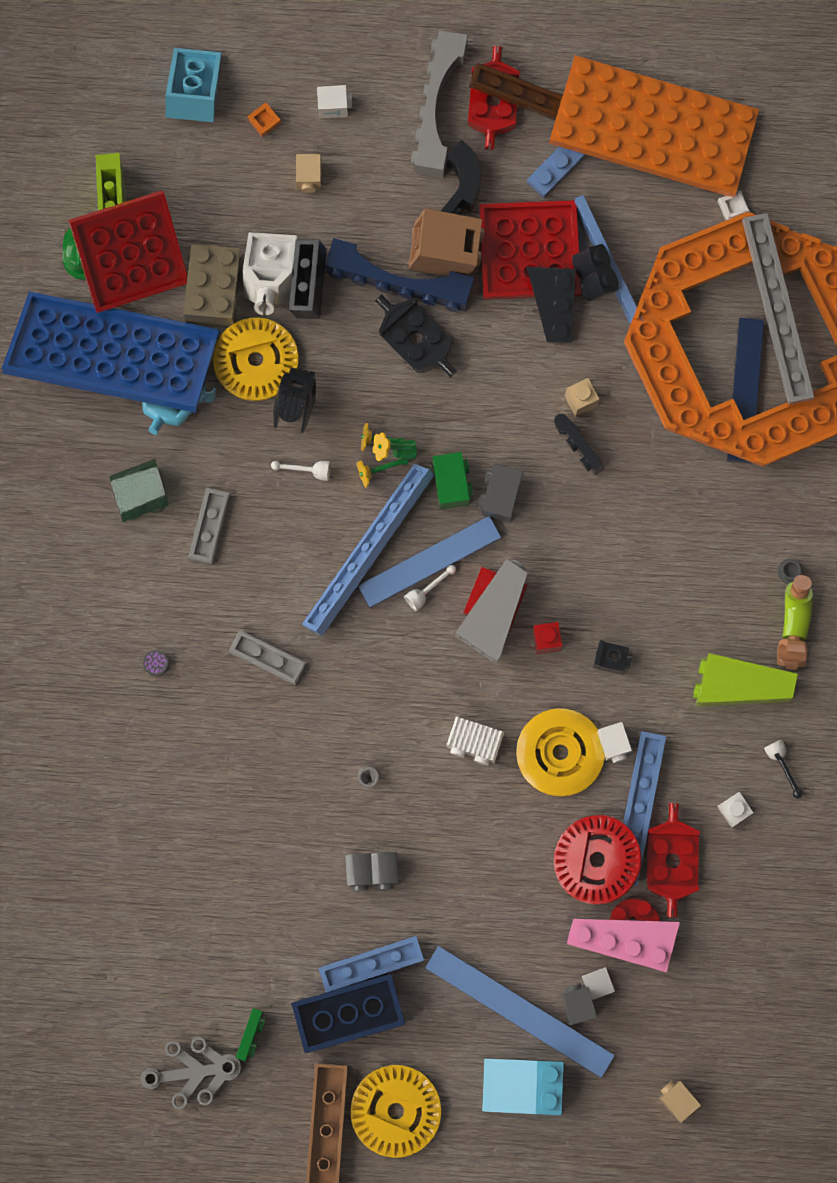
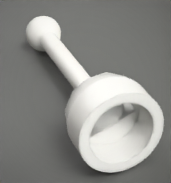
[271,461,331,481]
[404,564,456,611]

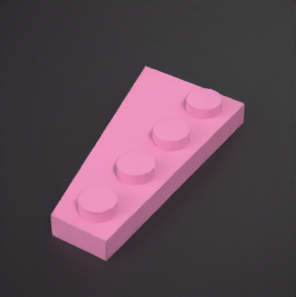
[567,919,680,973]

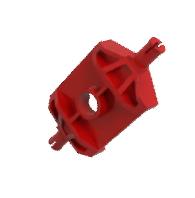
[467,46,520,150]
[647,803,700,918]

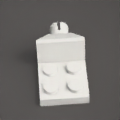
[243,232,297,315]

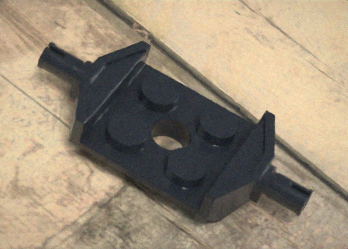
[375,294,457,378]

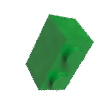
[432,452,473,509]

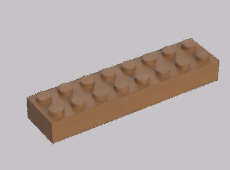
[306,1064,348,1183]

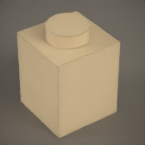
[296,154,321,193]
[565,378,599,417]
[659,1080,701,1123]

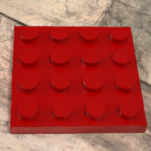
[68,190,188,313]
[479,200,581,300]

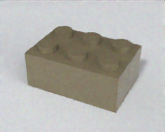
[183,244,242,327]

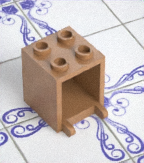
[407,208,484,276]

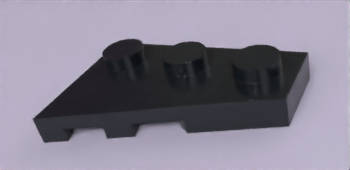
[527,267,576,343]

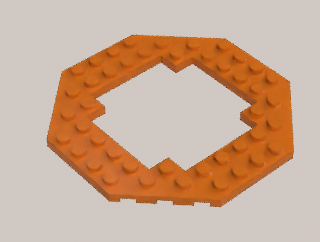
[624,212,837,467]

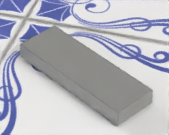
[188,487,231,565]
[228,630,307,686]

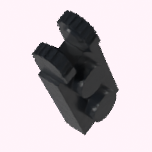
[554,413,603,475]

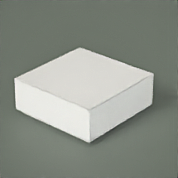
[718,191,750,220]
[581,967,615,1000]

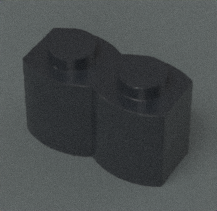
[572,244,619,302]

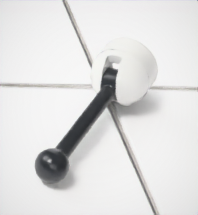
[764,739,803,799]

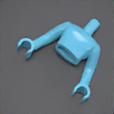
[142,385,216,435]

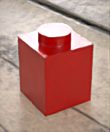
[532,622,562,655]

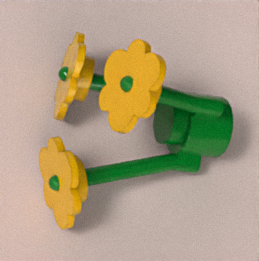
[357,423,417,488]

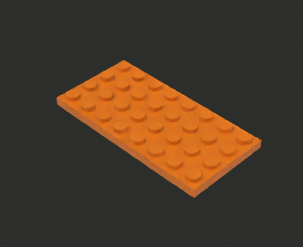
[549,55,759,197]

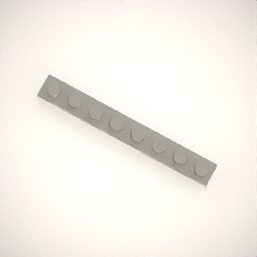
[742,213,814,405]

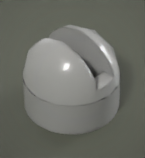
[358,766,379,787]

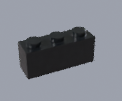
[289,239,327,319]

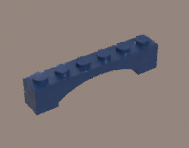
[325,238,474,313]

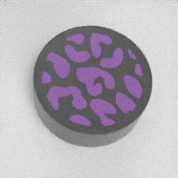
[143,650,169,676]

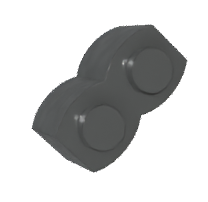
[346,852,399,892]

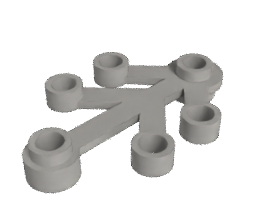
[141,1037,241,1109]

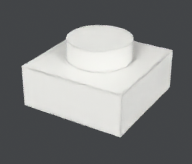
[717,792,754,828]

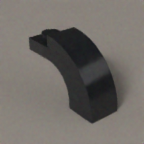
[441,139,481,215]

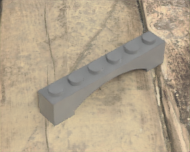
[411,30,467,178]

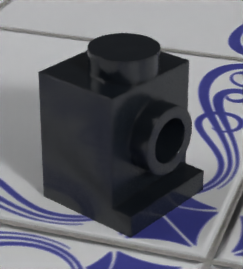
[593,640,632,675]

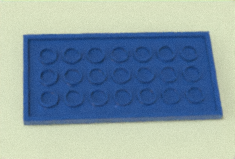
[2,291,219,413]

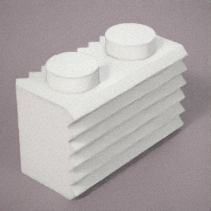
[446,717,504,766]

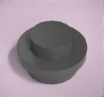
[777,559,803,584]

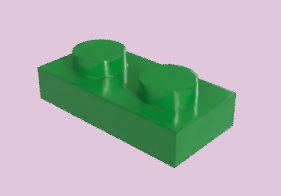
[235,1008,266,1061]

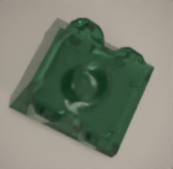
[109,459,169,522]

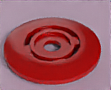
[554,815,642,905]

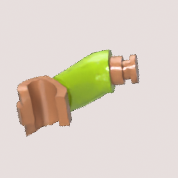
[777,575,813,670]

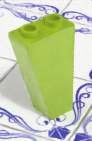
[95,153,126,210]
[693,653,798,706]

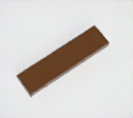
[469,63,563,120]

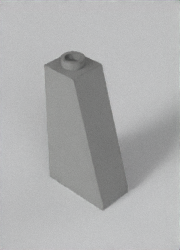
[455,559,527,664]

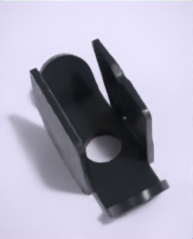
[273,367,316,433]

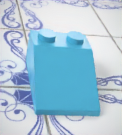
[165,48,221,122]
[482,1059,563,1115]

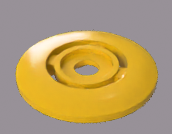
[213,318,299,401]
[516,708,605,797]
[351,1065,441,1158]

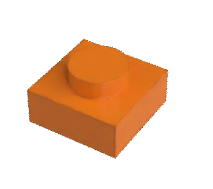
[247,103,281,138]

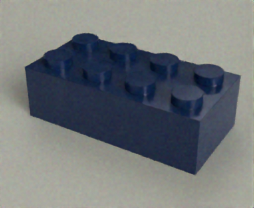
[291,974,405,1054]

